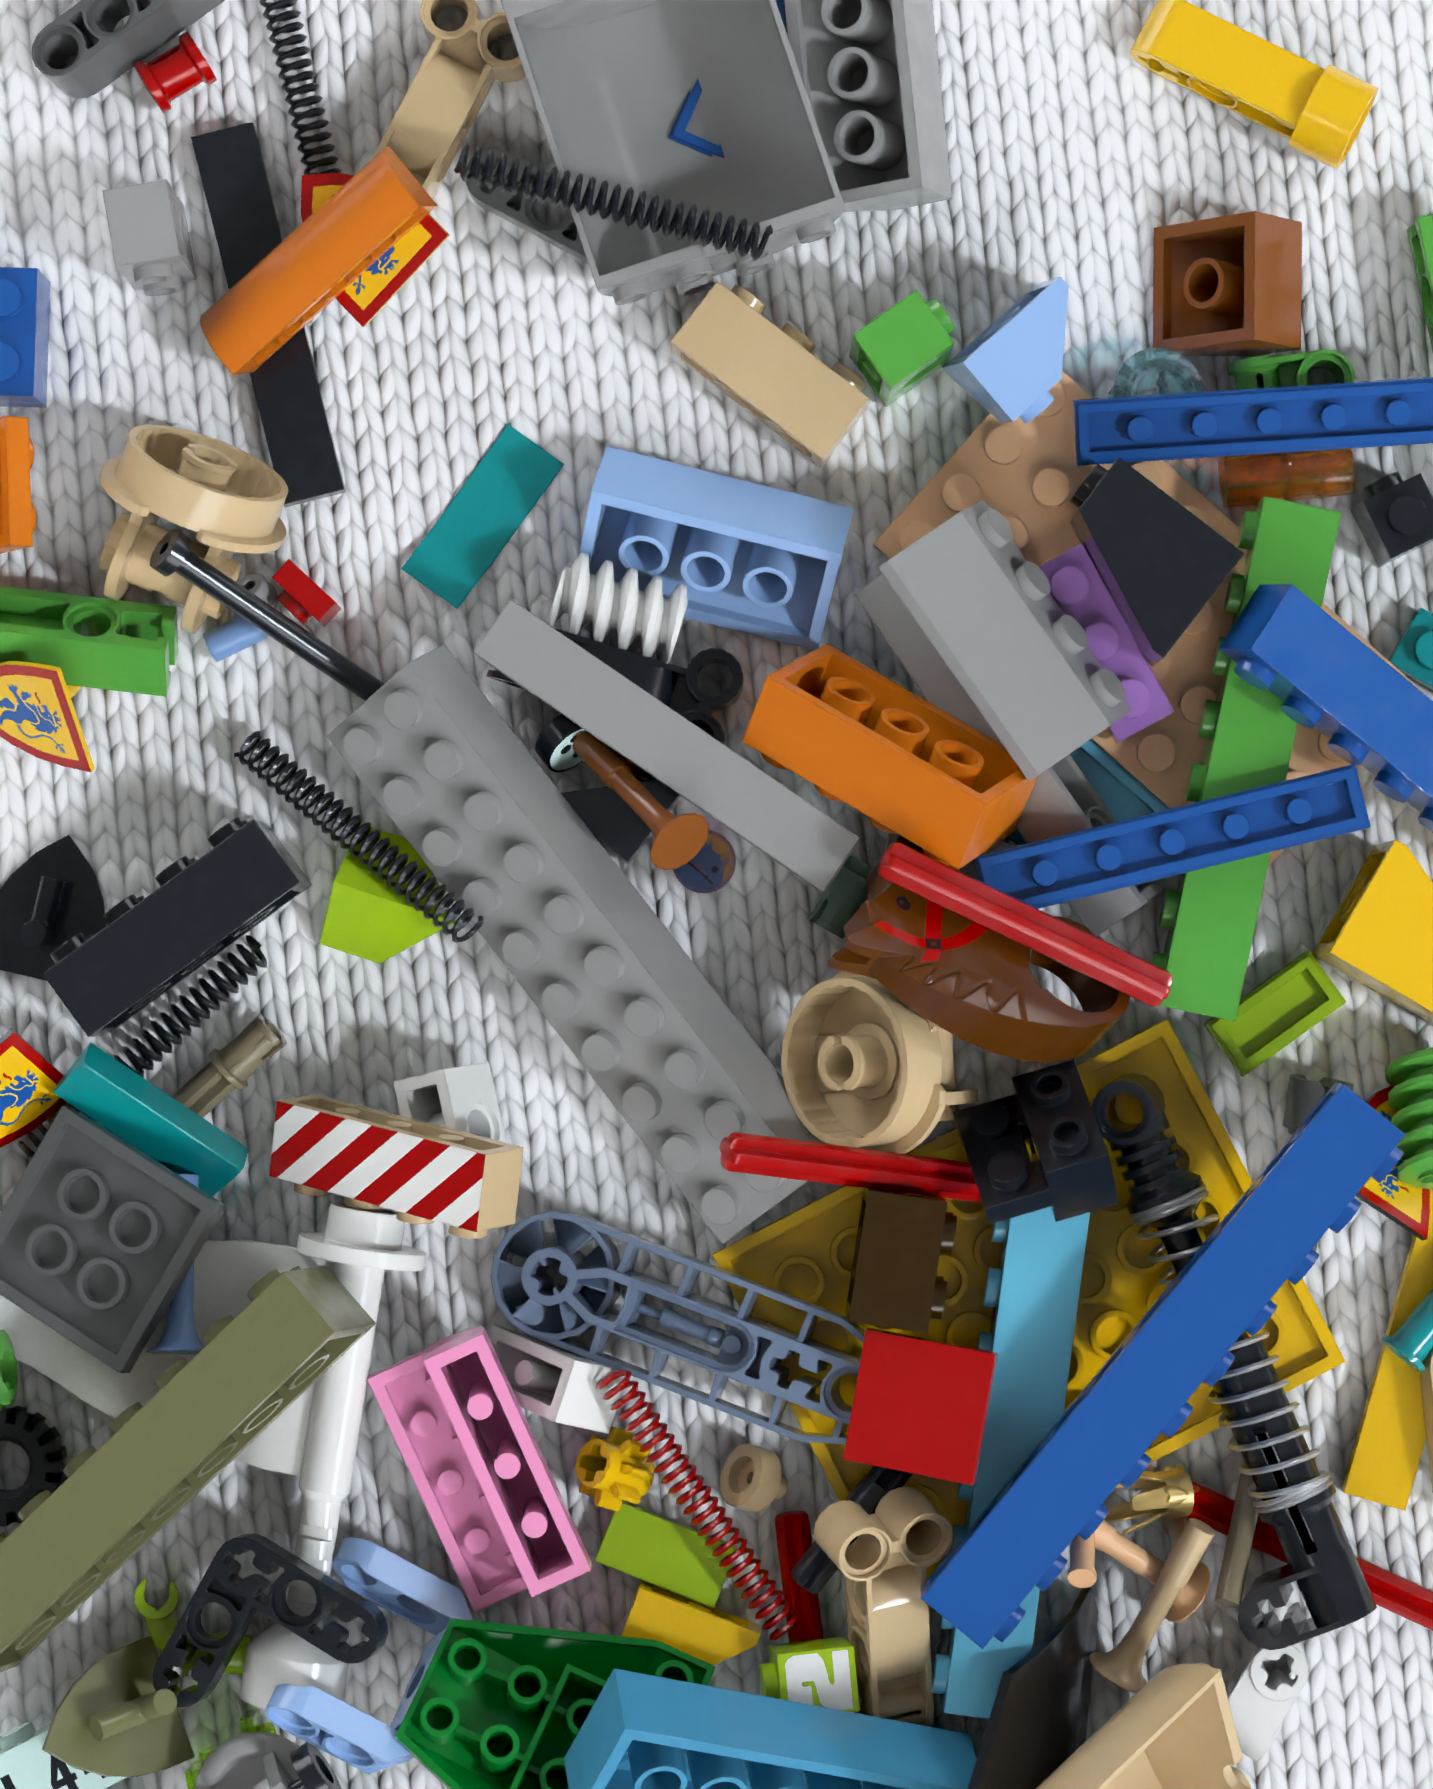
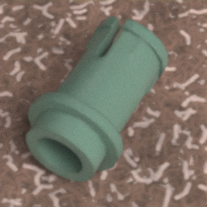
[807,855,872,939]

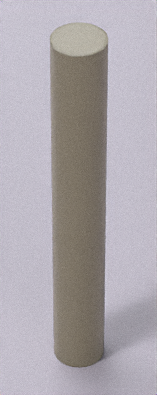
[1214,1435,1270,1608]

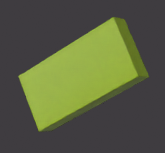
[1204,950,1346,1077]
[595,1500,738,1608]

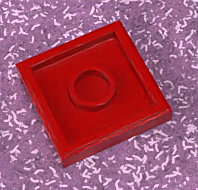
[843,1328,998,1485]

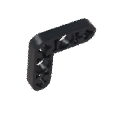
[153,1533,388,1708]

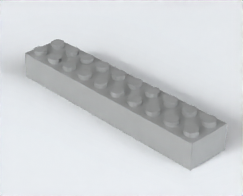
[327,644,827,1244]

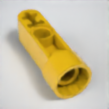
[1130,0,1379,170]

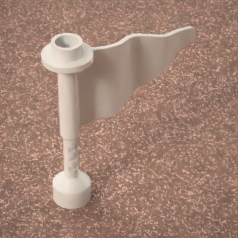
[0,1202,427,1709]

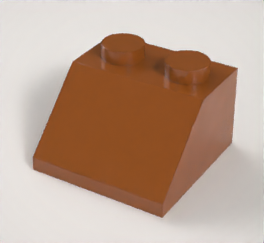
[1153,211,1302,356]

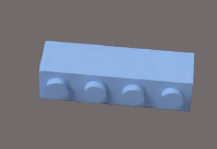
[579,446,854,650]

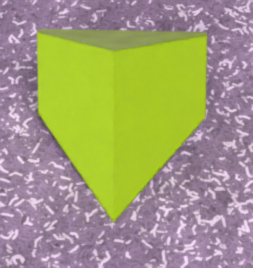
[319,824,456,964]

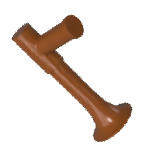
[573,731,708,870]

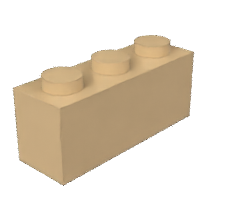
[670,281,869,467]

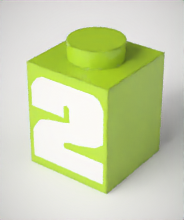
[759,1637,860,1712]

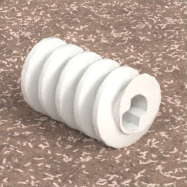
[547,552,688,664]

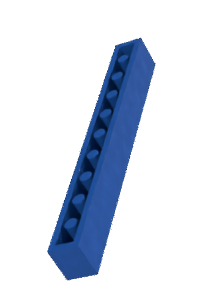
[920,1082,1405,1649]

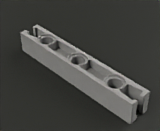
[854,574,1163,937]
[473,599,860,894]

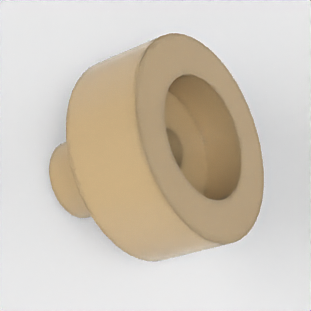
[720,1443,788,1513]

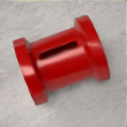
[133,31,217,114]

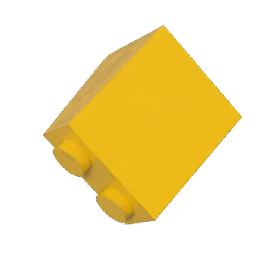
[1312,839,1433,1025]

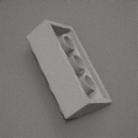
[784,0,952,212]
[878,500,1132,782]

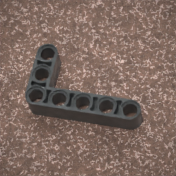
[32,0,225,99]

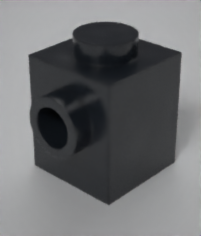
[1351,471,1433,567]

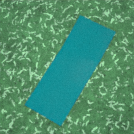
[401,424,564,609]

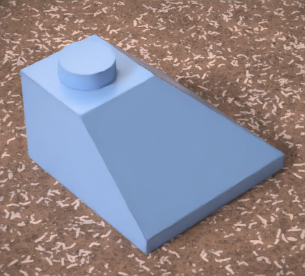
[942,277,1069,424]

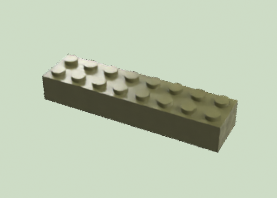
[0,1265,376,1672]

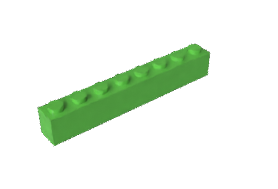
[1150,497,1341,1021]

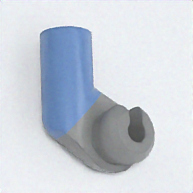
[203,573,278,662]

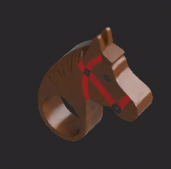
[828,836,1130,1063]

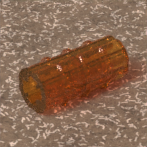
[1218,448,1355,508]

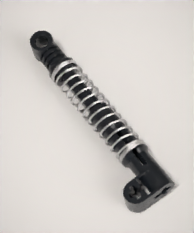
[1092,1073,1377,1650]

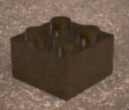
[845,1188,957,1334]

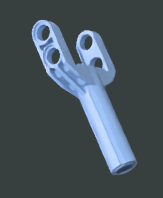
[264,1537,473,1775]

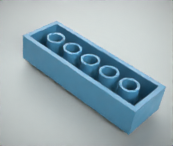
[564,1668,977,1789]

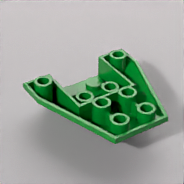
[395,1618,716,1789]

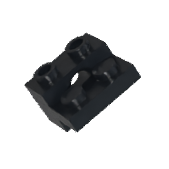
[953,1059,1119,1224]

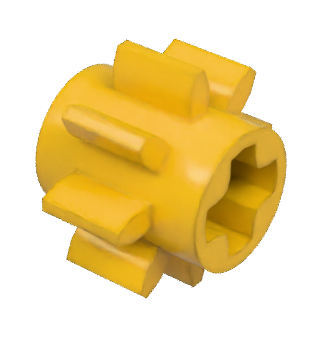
[575,1427,654,1512]

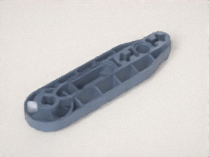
[490,1210,865,1444]

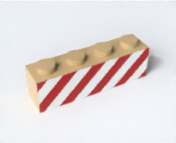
[269,1094,524,1239]

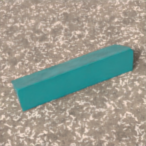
[53,1042,249,1197]

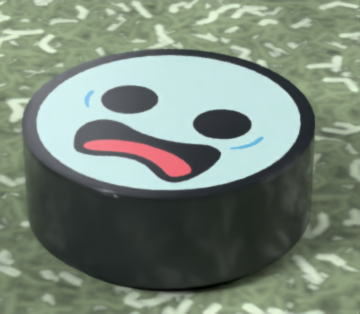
[535,714,585,773]

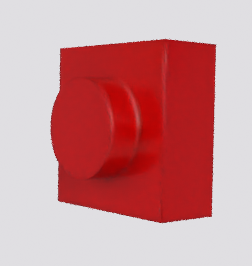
[271,559,342,627]

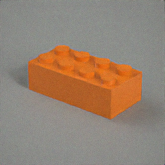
[742,643,1038,870]

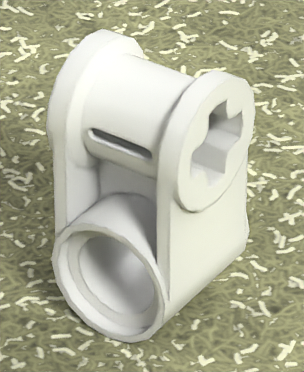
[1224,1642,1308,1762]

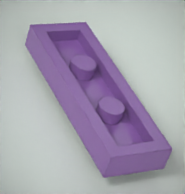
[1039,543,1174,744]

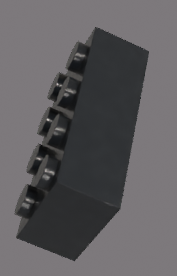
[42,817,312,1037]

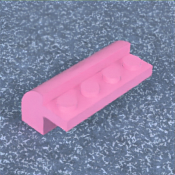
[367,1326,592,1612]

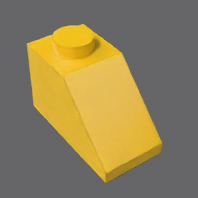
[620,1580,761,1665]

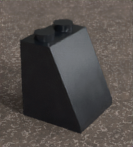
[1070,457,1245,667]

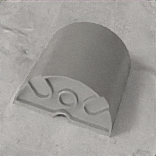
[501,0,845,305]

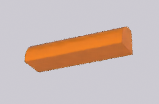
[200,146,438,375]

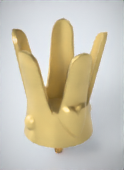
[1105,1466,1200,1536]

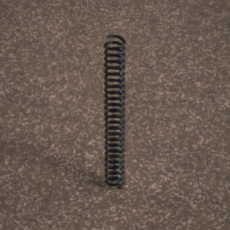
[260,0,341,175]
[454,142,773,261]
[234,731,484,943]
[18,935,267,1158]

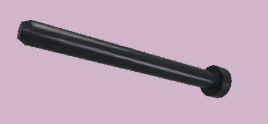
[150,529,384,701]

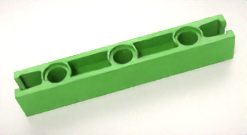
[0,586,178,697]

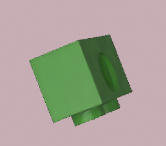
[849,290,956,407]

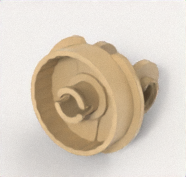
[99,424,288,634]
[782,971,979,1154]

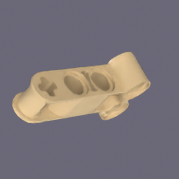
[372,0,526,199]
[814,1487,953,1727]

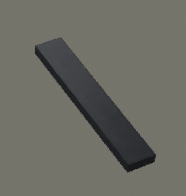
[191,122,346,507]

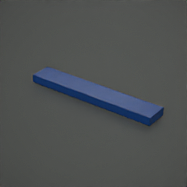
[1073,377,1433,466]
[973,764,1371,909]

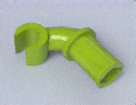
[134,1578,251,1677]

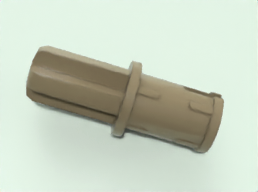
[173,1014,287,1118]

